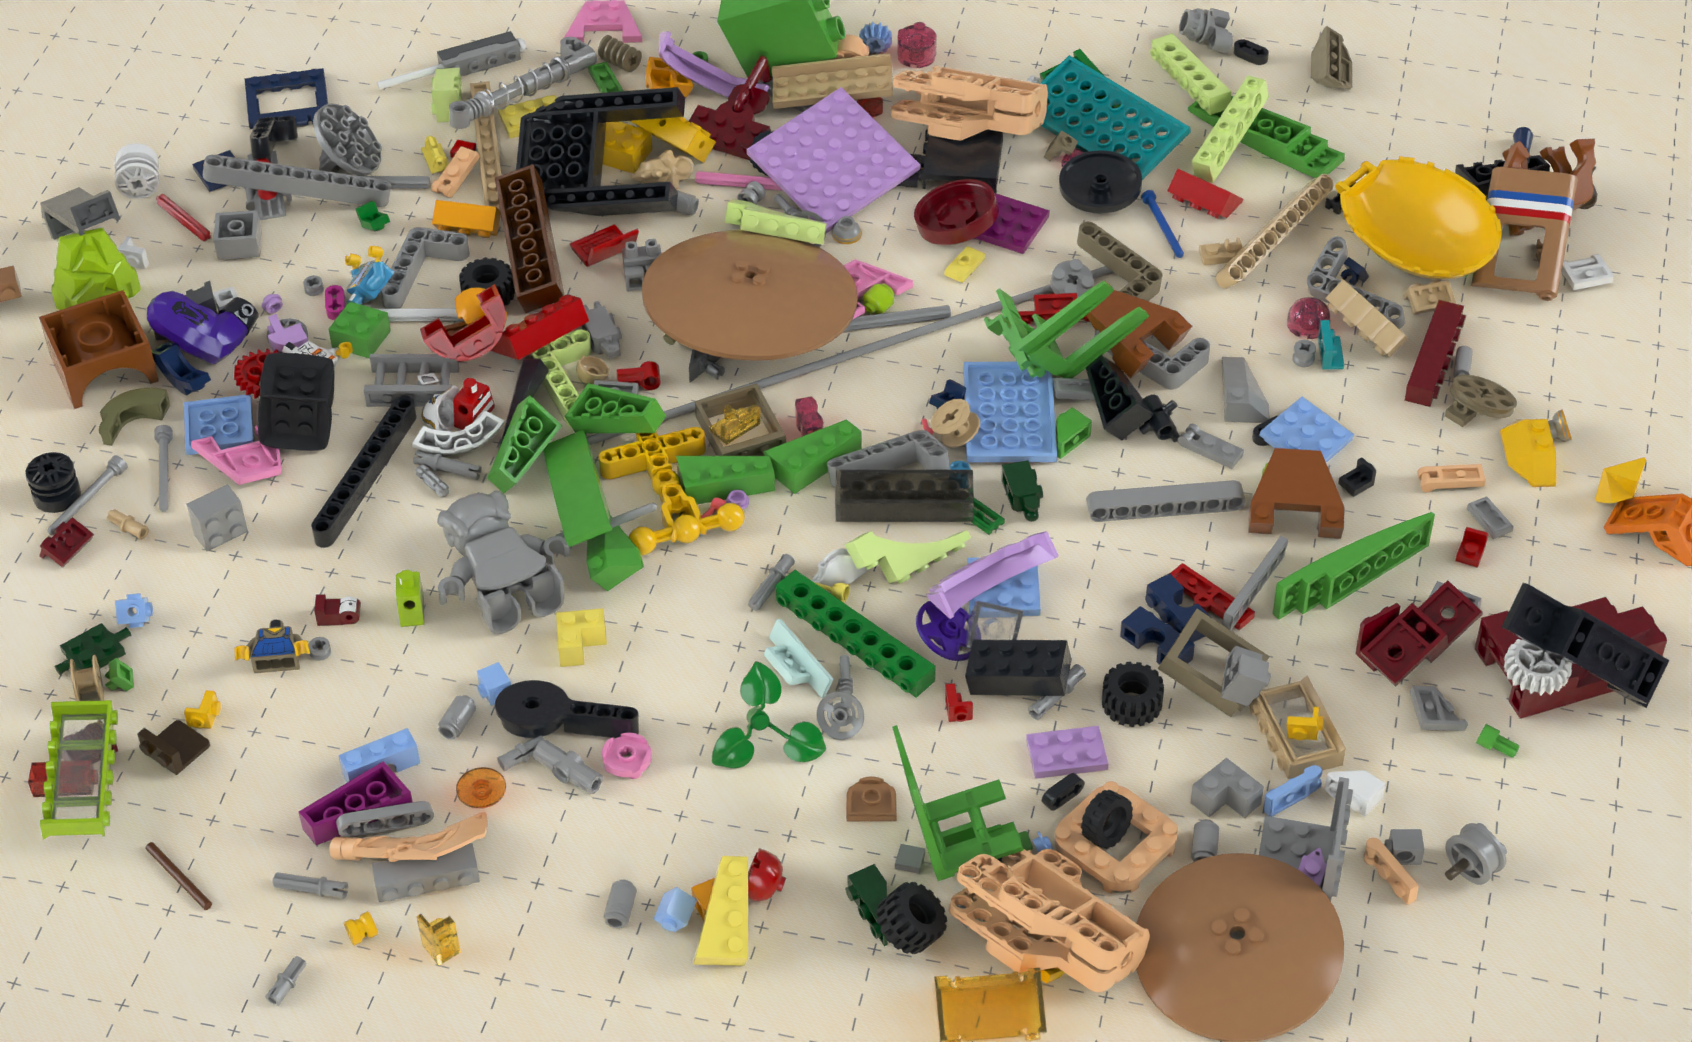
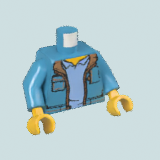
[345,246,394,304]

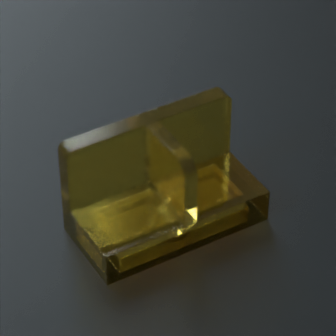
[710,404,760,445]
[416,914,461,966]

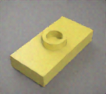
[945,246,985,283]

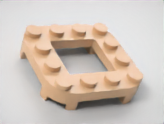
[1055,781,1178,894]

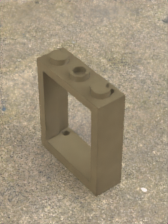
[695,383,786,456]
[1158,609,1270,717]

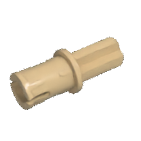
[107,509,149,540]

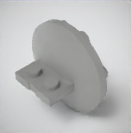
[313,104,382,176]

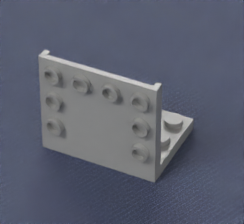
[1259,777,1353,901]

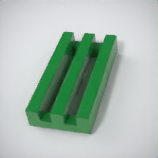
[956,496,1005,535]

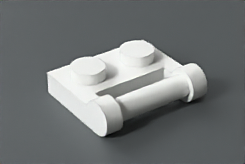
[1561,254,1614,290]

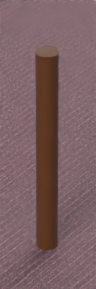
[145,842,212,910]

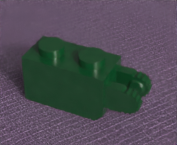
[1001,460,1043,522]

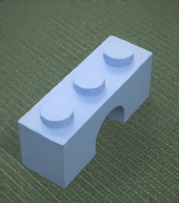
[339,728,420,782]

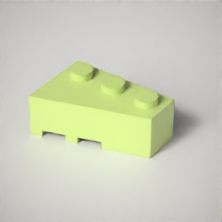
[432,68,462,123]

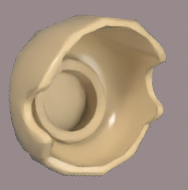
[576,356,610,384]

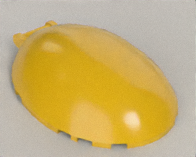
[1335,156,1502,279]

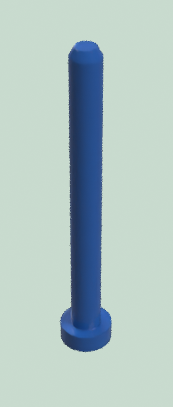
[1141,190,1184,258]

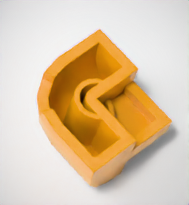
[645,57,693,98]
[455,288,507,327]

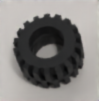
[459,258,515,306]
[1102,662,1164,727]
[876,882,947,954]

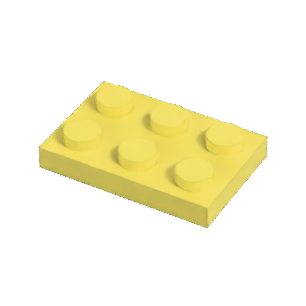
[498,95,557,139]

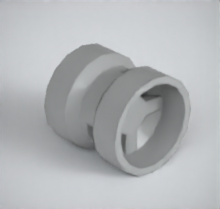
[737,181,766,205]

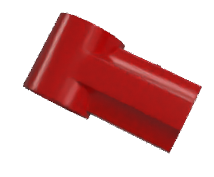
[616,361,661,390]

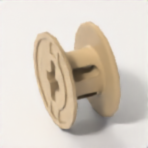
[931,399,980,448]
[70,655,104,701]

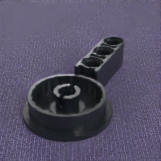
[495,680,639,738]

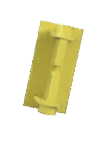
[421,136,449,174]

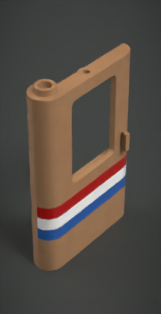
[1471,167,1578,301]

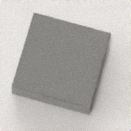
[895,844,925,874]

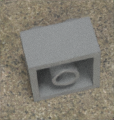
[214,210,262,260]
[186,484,248,551]

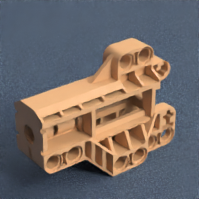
[891,65,1048,141]
[949,849,1150,992]

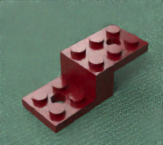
[1360,580,1483,687]

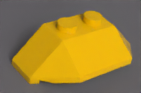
[1500,419,1556,487]

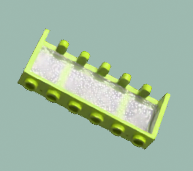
[40,700,118,840]

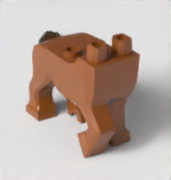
[1502,139,1598,236]

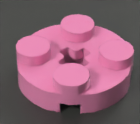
[602,733,652,779]

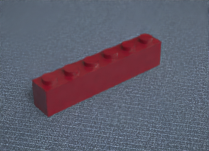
[1404,300,1466,407]

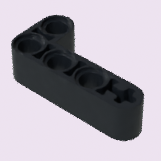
[250,116,298,159]

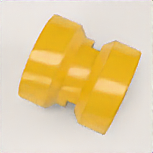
[344,911,378,946]

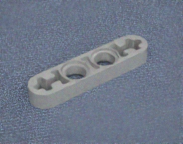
[336,801,434,837]

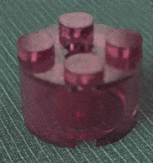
[897,22,937,68]

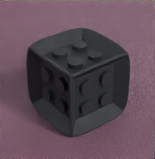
[258,353,335,451]

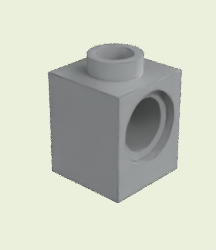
[1384,829,1425,865]

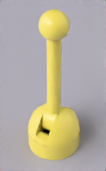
[814,582,850,603]

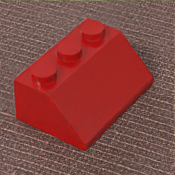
[1167,168,1243,219]

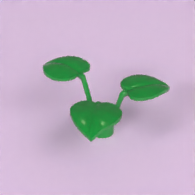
[712,661,826,768]

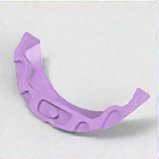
[658,31,769,97]
[926,531,1058,619]

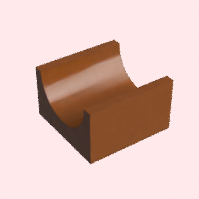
[39,290,159,409]

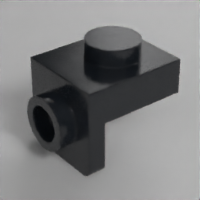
[1338,457,1376,497]

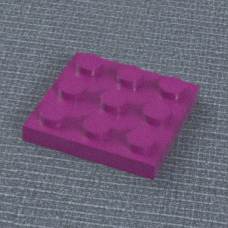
[975,193,1050,254]

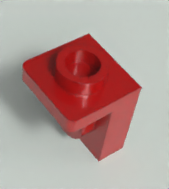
[1455,527,1488,568]
[945,683,973,722]

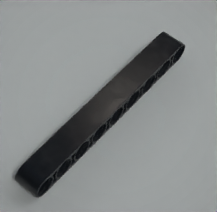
[311,395,417,548]

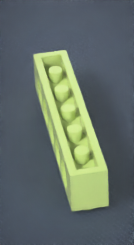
[1150,33,1231,115]
[1191,76,1269,183]

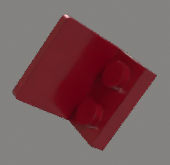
[1355,603,1402,672]

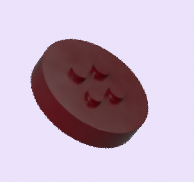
[914,179,999,245]

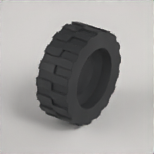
[1081,790,1133,849]

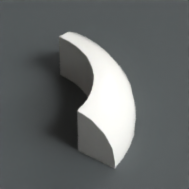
[412,411,505,455]

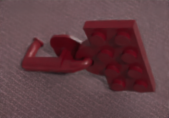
[688,56,772,160]

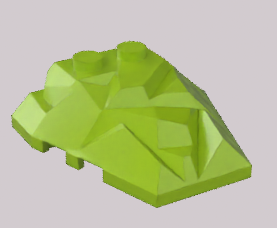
[51,227,141,310]

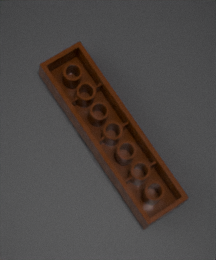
[495,164,564,313]

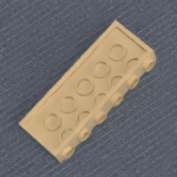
[772,53,893,109]

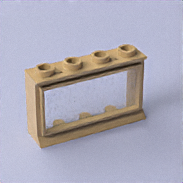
[1249,676,1346,779]

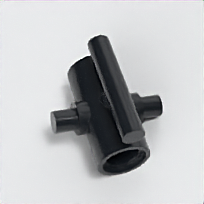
[1139,394,1180,442]

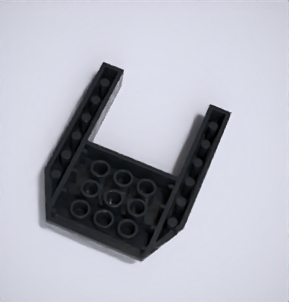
[516,87,685,216]

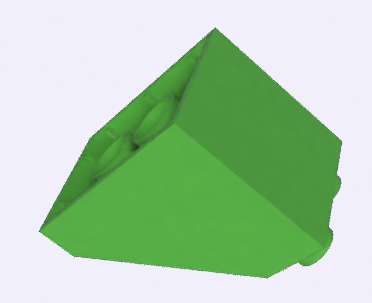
[717,0,845,78]

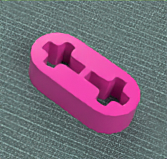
[325,285,346,320]

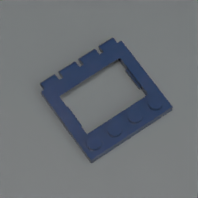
[244,68,328,129]

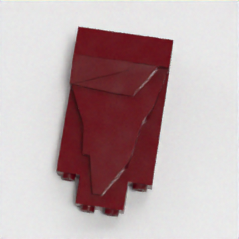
[1475,597,1667,719]

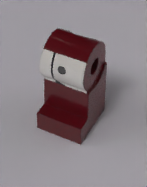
[314,594,361,626]

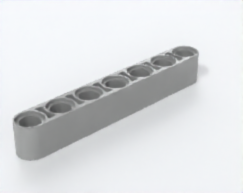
[1086,480,1246,522]

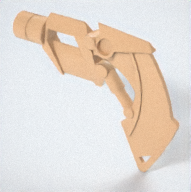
[329,812,488,862]

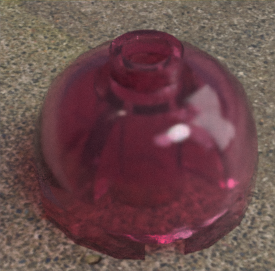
[1287,297,1330,339]

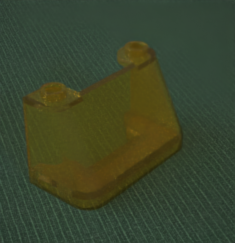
[932,968,1047,1042]

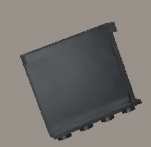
[919,129,1003,193]

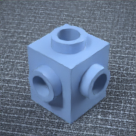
[115,593,153,628]

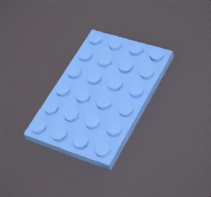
[964,362,1057,463]

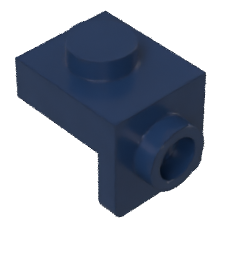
[929,379,966,409]

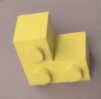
[556,608,607,667]

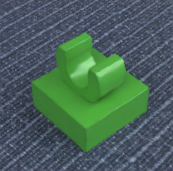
[105,658,134,691]

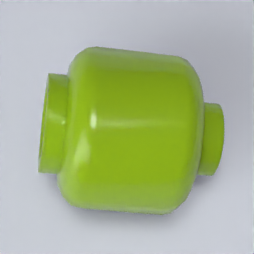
[863,284,894,314]

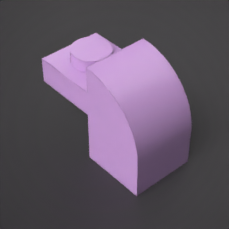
[267,314,308,353]

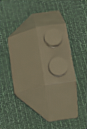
[1311,26,1352,90]

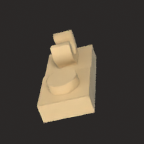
[1199,238,1243,265]

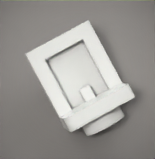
[118,237,149,269]

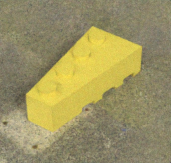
[693,856,748,966]

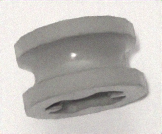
[303,275,324,296]
[308,637,331,661]

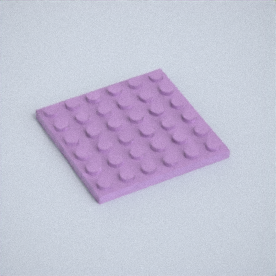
[747,87,921,233]

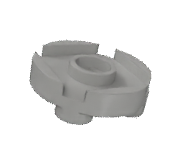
[1050,259,1094,298]

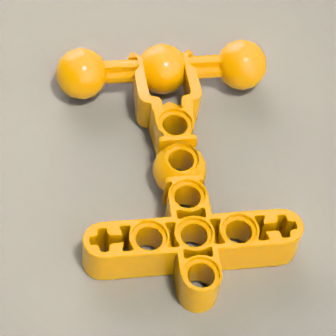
[598,427,745,555]

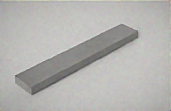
[1222,536,1288,630]

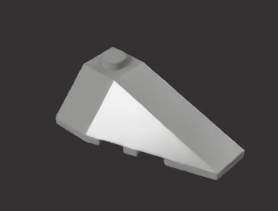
[1222,357,1270,423]

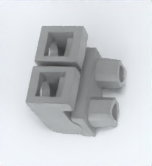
[622,239,661,292]

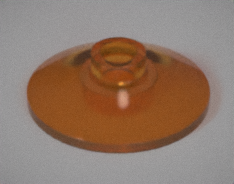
[456,767,506,808]

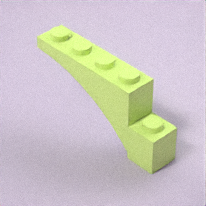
[725,199,827,245]
[844,530,971,584]

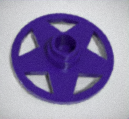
[916,601,981,661]

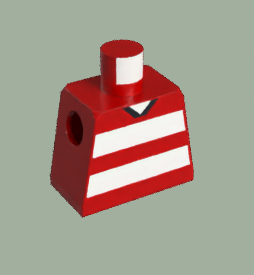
[453,378,495,430]

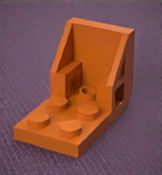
[1604,494,1692,566]

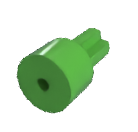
[1476,724,1519,758]

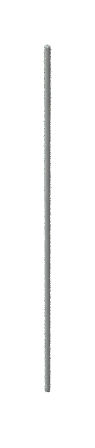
[587,266,1113,445]

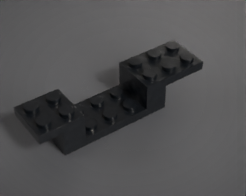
[1502,583,1669,708]

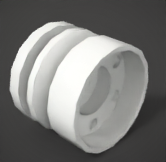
[114,143,159,199]

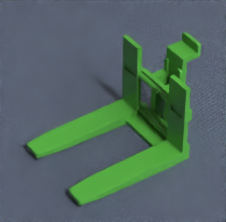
[984,281,1149,379]
[892,725,1033,881]

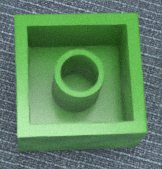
[328,301,391,359]

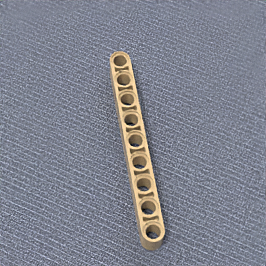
[1216,174,1334,289]

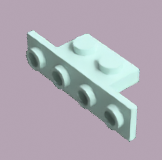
[764,619,833,698]

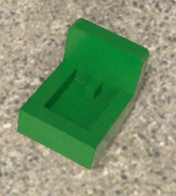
[355,201,390,231]

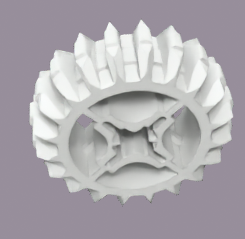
[1504,639,1572,696]

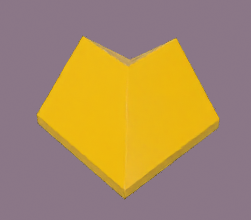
[1595,457,1647,503]

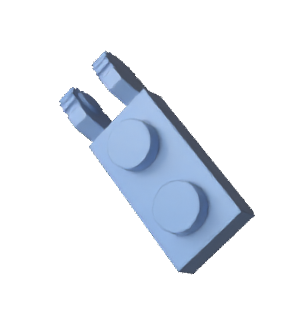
[1264,765,1322,817]

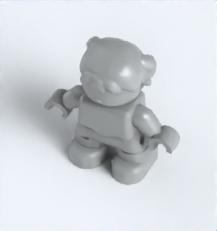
[437,491,570,634]

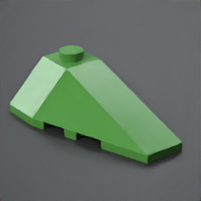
[586,514,644,591]

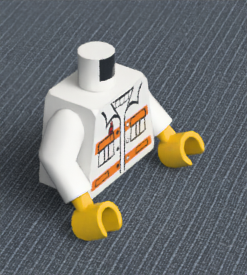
[282,341,353,369]

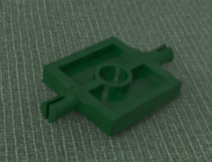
[54,623,131,675]

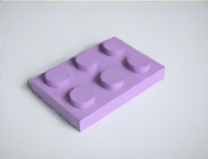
[1026,726,1108,779]

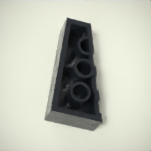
[1086,355,1154,441]

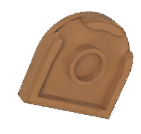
[846,776,897,822]

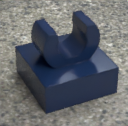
[1341,257,1369,286]

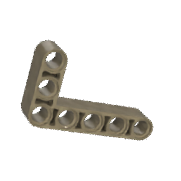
[1077,221,1163,301]

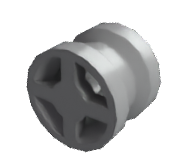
[1293,340,1316,367]

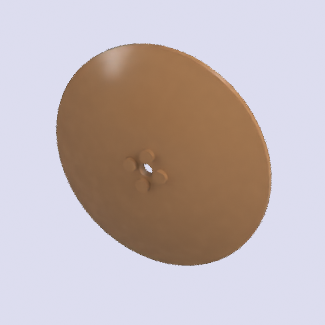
[642,230,857,361]

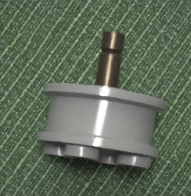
[1445,823,1507,885]

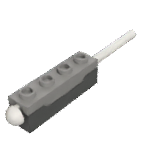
[377,31,526,90]

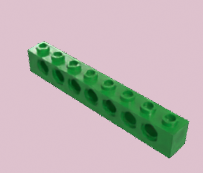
[776,570,936,698]

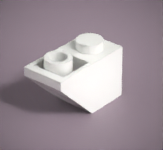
[1325,770,1386,816]

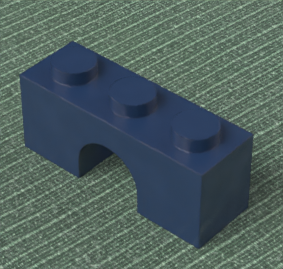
[1145,573,1212,642]
[1120,606,1195,665]

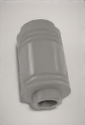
[676,190,699,216]
[438,695,476,739]
[1191,819,1219,862]
[604,880,637,928]

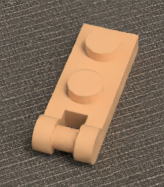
[431,146,480,198]
[1417,464,1486,492]
[1364,838,1419,905]

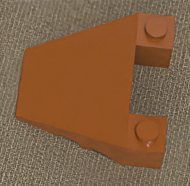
[1086,290,1193,379]
[1248,448,1345,539]

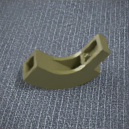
[99,388,170,446]

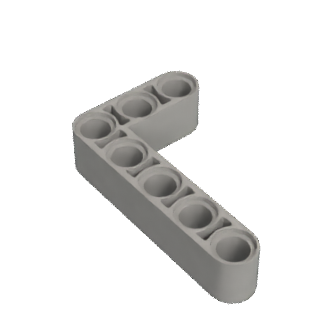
[381,227,470,309]
[1307,236,1405,329]
[1094,330,1210,390]
[827,430,951,487]

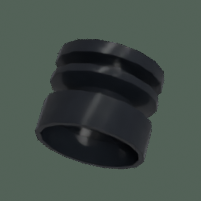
[25,452,81,513]

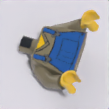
[234,620,310,673]

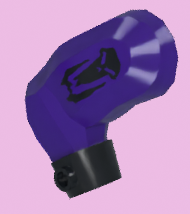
[147,291,259,364]

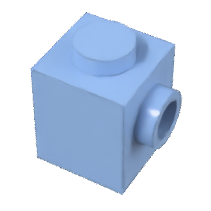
[477,662,511,706]
[654,887,697,932]

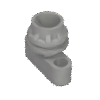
[1179,8,1233,54]

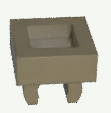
[1445,400,1477,427]

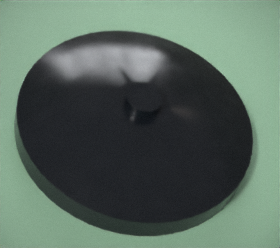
[1059,150,1142,213]

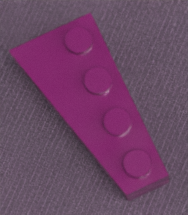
[298,761,413,845]

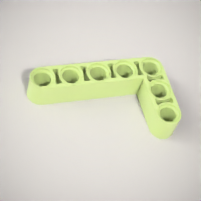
[531,329,592,427]

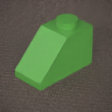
[1056,407,1092,459]

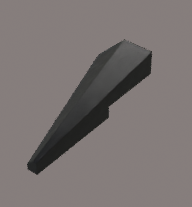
[499,358,549,448]

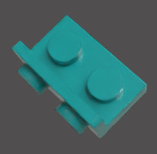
[1318,320,1344,370]

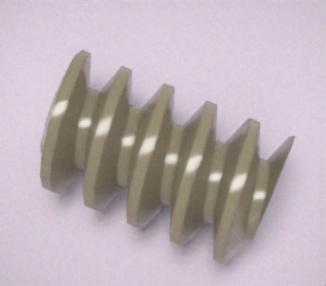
[598,35,642,72]

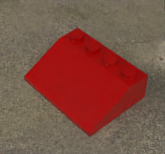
[490,294,589,360]

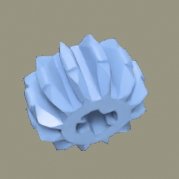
[859,22,892,54]

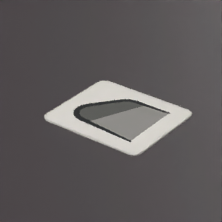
[417,373,439,385]

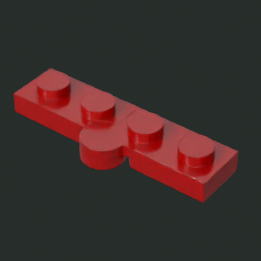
[1170,563,1255,631]

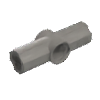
[533,740,603,794]

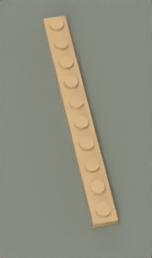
[470,81,502,218]

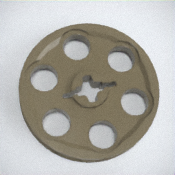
[1450,375,1517,418]

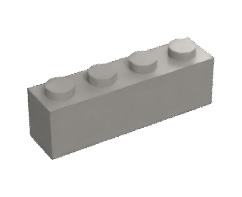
[372,843,480,902]

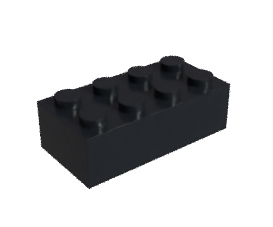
[965,640,1072,696]

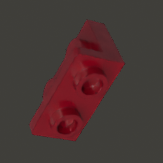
[39,517,94,568]

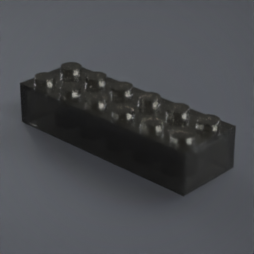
[835,470,974,522]

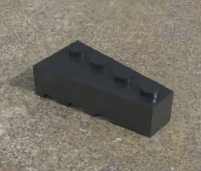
[1455,155,1550,201]

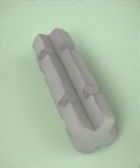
[416,464,449,497]

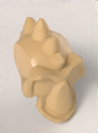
[632,150,694,190]

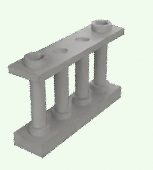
[364,354,459,407]

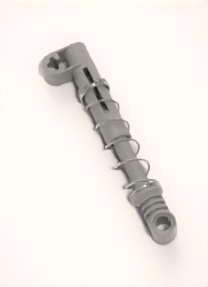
[449,37,597,129]

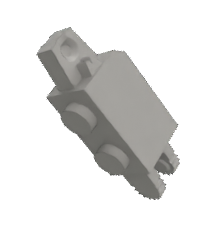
[582,301,622,359]

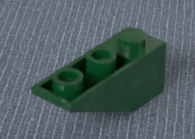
[845,864,888,946]

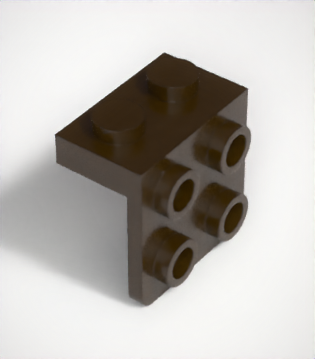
[137,720,210,775]

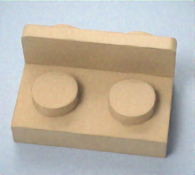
[1403,280,1456,315]

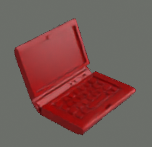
[569,224,639,267]

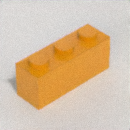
[432,200,501,238]

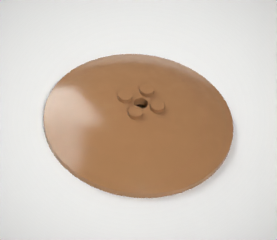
[1136,853,1344,1042]

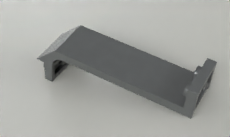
[40,187,120,240]

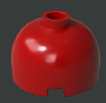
[748,848,786,901]

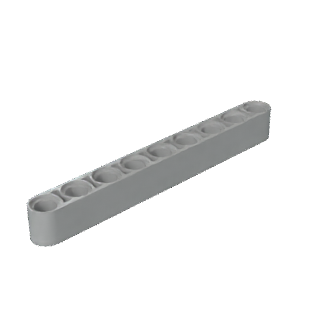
[203,155,391,207]

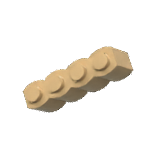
[1325,279,1408,357]

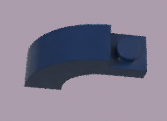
[151,341,211,395]

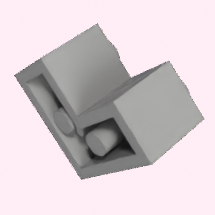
[1221,646,1271,706]
[1191,758,1264,818]

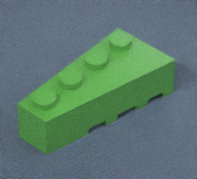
[564,383,666,434]
[487,395,562,493]
[764,419,862,494]
[676,456,775,505]

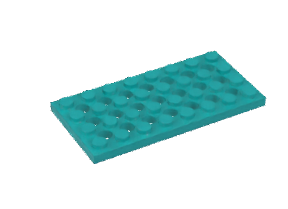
[1040,55,1191,180]

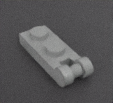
[1178,424,1244,469]

